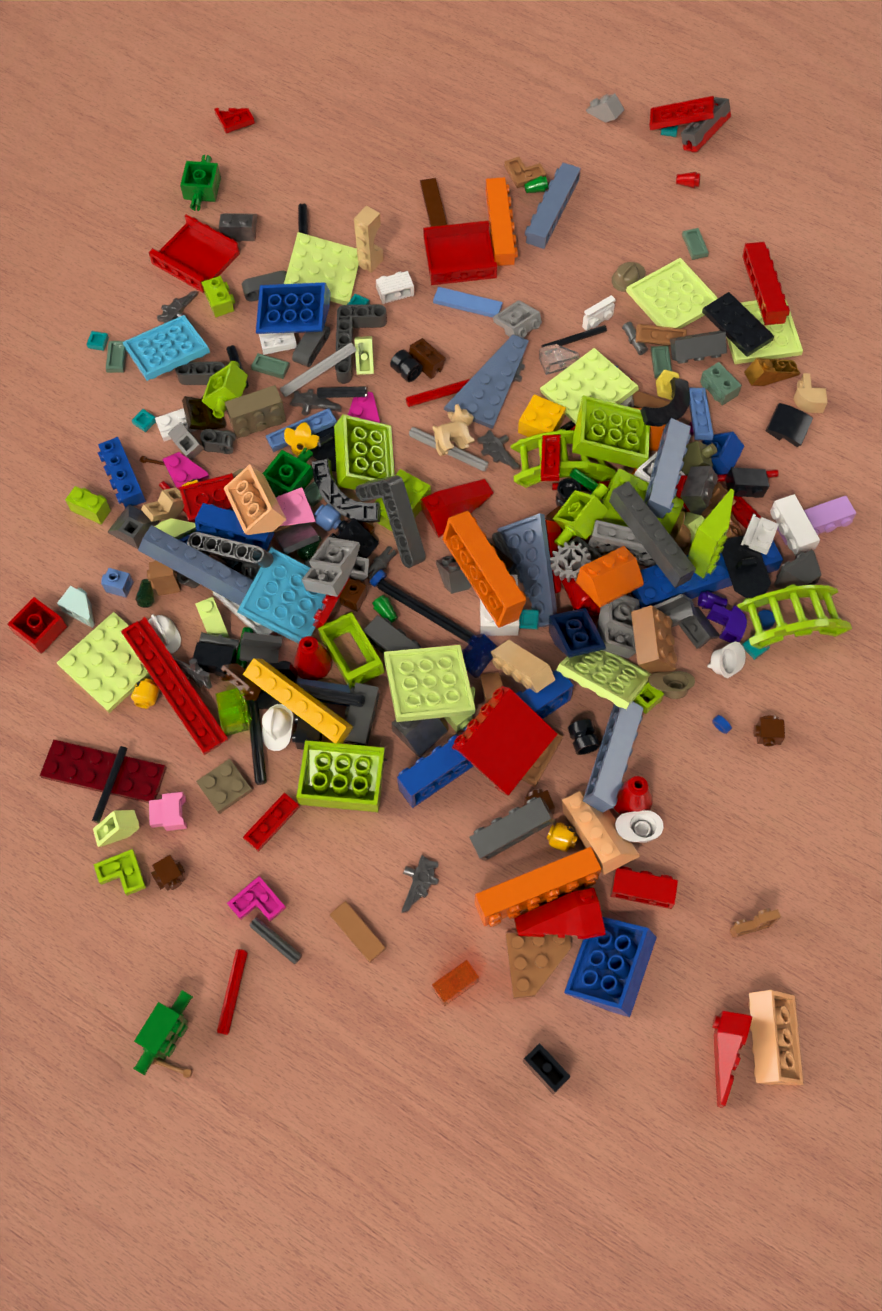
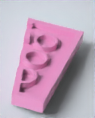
[276,487,316,526]

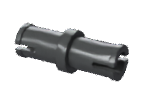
[622,322,648,355]
[368,546,396,580]
[199,632,239,651]

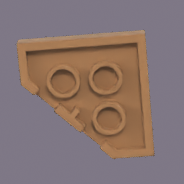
[506,933,571,999]

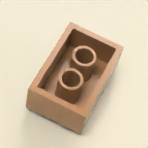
[631,605,677,674]

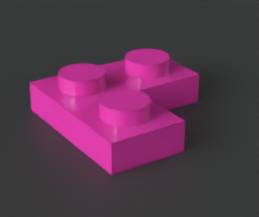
[227,876,286,921]

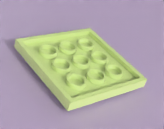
[284,232,359,305]
[626,258,718,329]
[726,300,803,364]
[540,348,639,424]
[57,612,150,713]
[384,645,475,722]
[557,650,651,709]

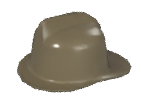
[612,262,646,292]
[648,671,695,699]

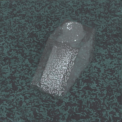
[539,344,580,375]

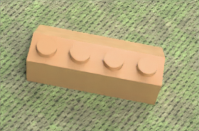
[224,464,287,535]
[562,791,640,875]
[749,990,803,1085]

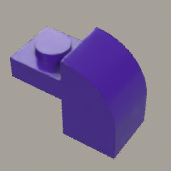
[706,604,747,643]

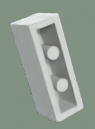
[770,494,820,556]

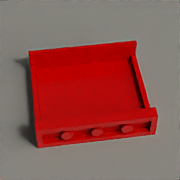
[148,214,240,293]
[423,221,497,286]
[451,686,557,796]

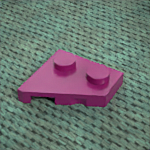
[348,392,380,423]
[162,452,210,491]

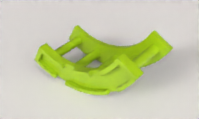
[510,429,616,488]
[737,584,852,649]

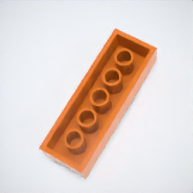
[442,511,526,628]
[475,847,602,927]

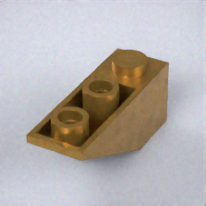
[744,358,801,386]

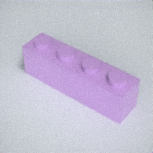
[777,496,856,545]

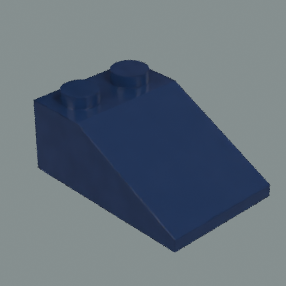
[549,608,606,658]

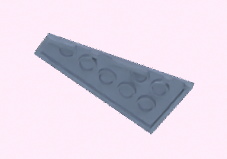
[444,334,529,429]
[497,513,558,628]

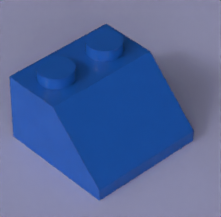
[702,432,744,475]

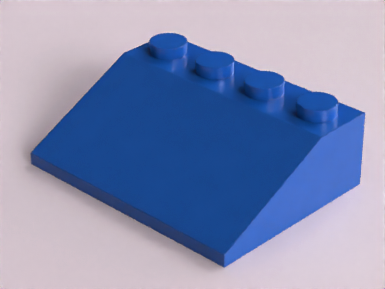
[256,282,331,334]
[564,917,657,1017]

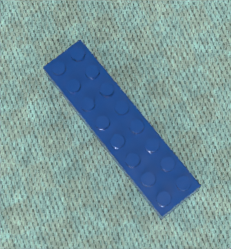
[631,541,783,609]

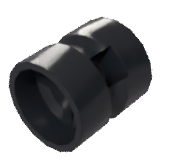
[390,349,423,382]
[556,478,581,507]
[568,719,600,755]

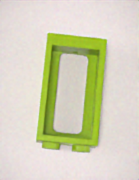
[318,612,385,690]

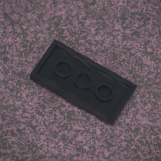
[702,292,774,357]

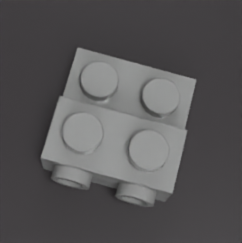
[493,300,542,338]

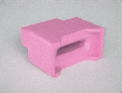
[149,792,187,831]

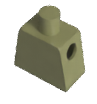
[681,441,717,476]

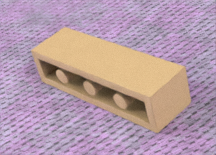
[491,640,555,693]

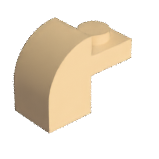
[793,373,827,413]
[141,487,184,522]

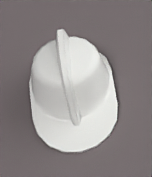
[148,614,181,654]
[707,642,746,678]
[262,704,293,751]
[615,811,664,843]

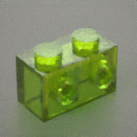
[215,688,251,736]

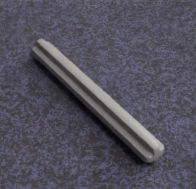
[280,342,356,397]
[409,427,489,471]

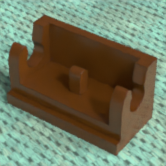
[409,338,446,379]
[219,663,262,701]

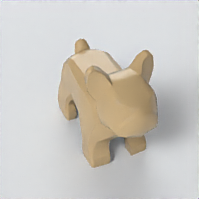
[432,404,475,456]

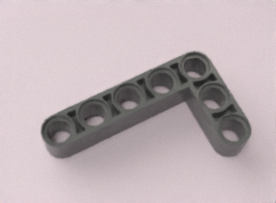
[335,304,387,384]
[356,475,426,568]
[177,532,273,588]

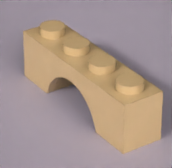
[354,206,383,273]

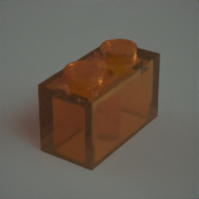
[432,960,479,1007]

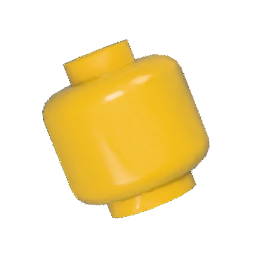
[131,679,160,709]
[547,822,578,852]

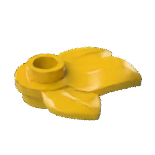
[284,422,319,456]

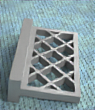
[588,520,657,567]

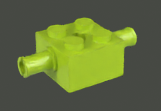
[202,361,248,418]
[553,483,609,548]

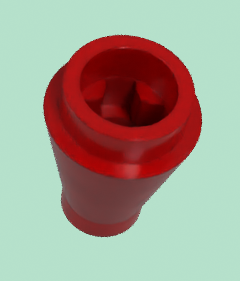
[676,172,700,188]

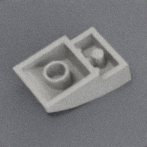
[302,537,360,597]
[597,595,640,658]

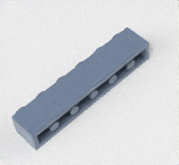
[525,163,581,249]
[644,418,691,519]
[138,525,253,605]
[583,702,644,813]

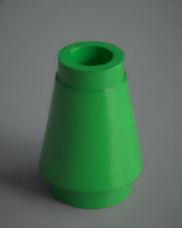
[524,176,549,194]
[372,595,398,623]

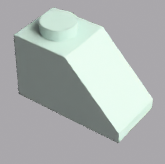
[57,586,95,628]

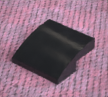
[765,403,813,448]

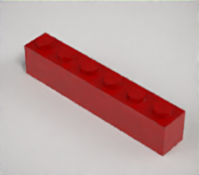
[742,242,790,325]

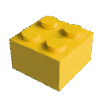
[518,394,566,437]

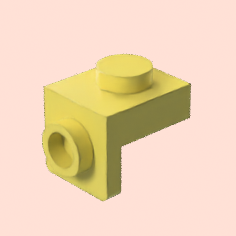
[656,370,679,400]

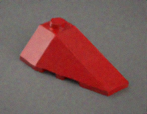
[421,479,494,538]

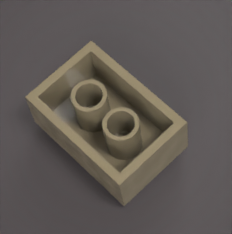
[225,385,286,439]

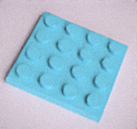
[122,315,210,381]
[237,547,326,644]

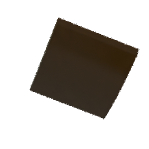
[182,395,226,430]

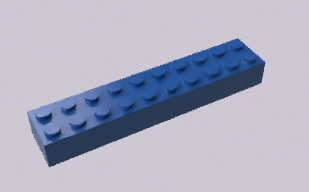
[397,669,574,808]

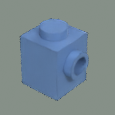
[101,568,133,598]

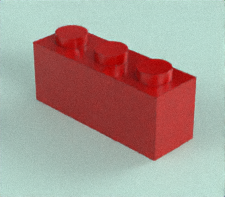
[610,866,678,909]

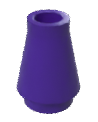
[698,591,727,609]

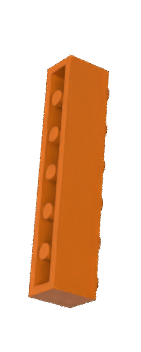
[486,177,518,266]

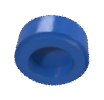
[369,569,387,587]
[758,610,775,630]
[712,715,732,734]

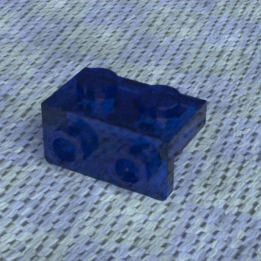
[462,634,498,678]

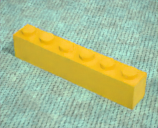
[243,658,354,744]

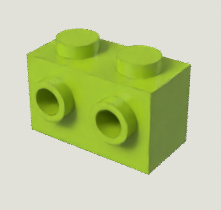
[202,276,235,318]
[65,486,111,525]

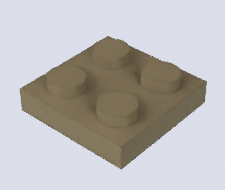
[196,759,252,814]

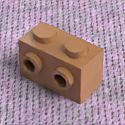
[147,560,181,596]

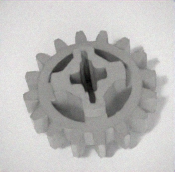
[550,541,591,582]

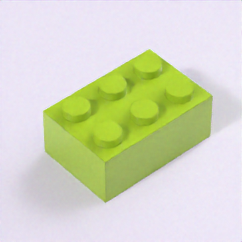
[374,469,431,531]

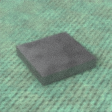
[274,523,319,554]

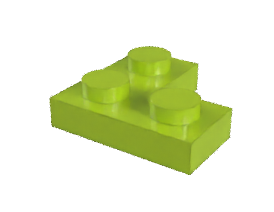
[93,849,146,896]

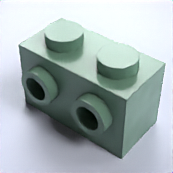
[700,362,742,406]

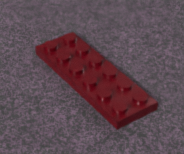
[39,739,167,803]

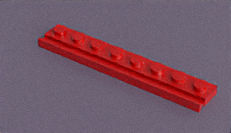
[121,617,228,755]

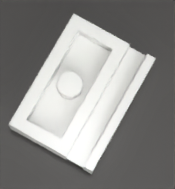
[582,295,616,331]
[259,333,297,355]
[155,408,196,442]
[741,514,779,555]

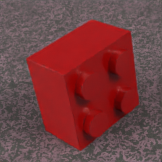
[7,597,67,654]

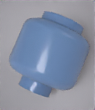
[314,504,342,531]

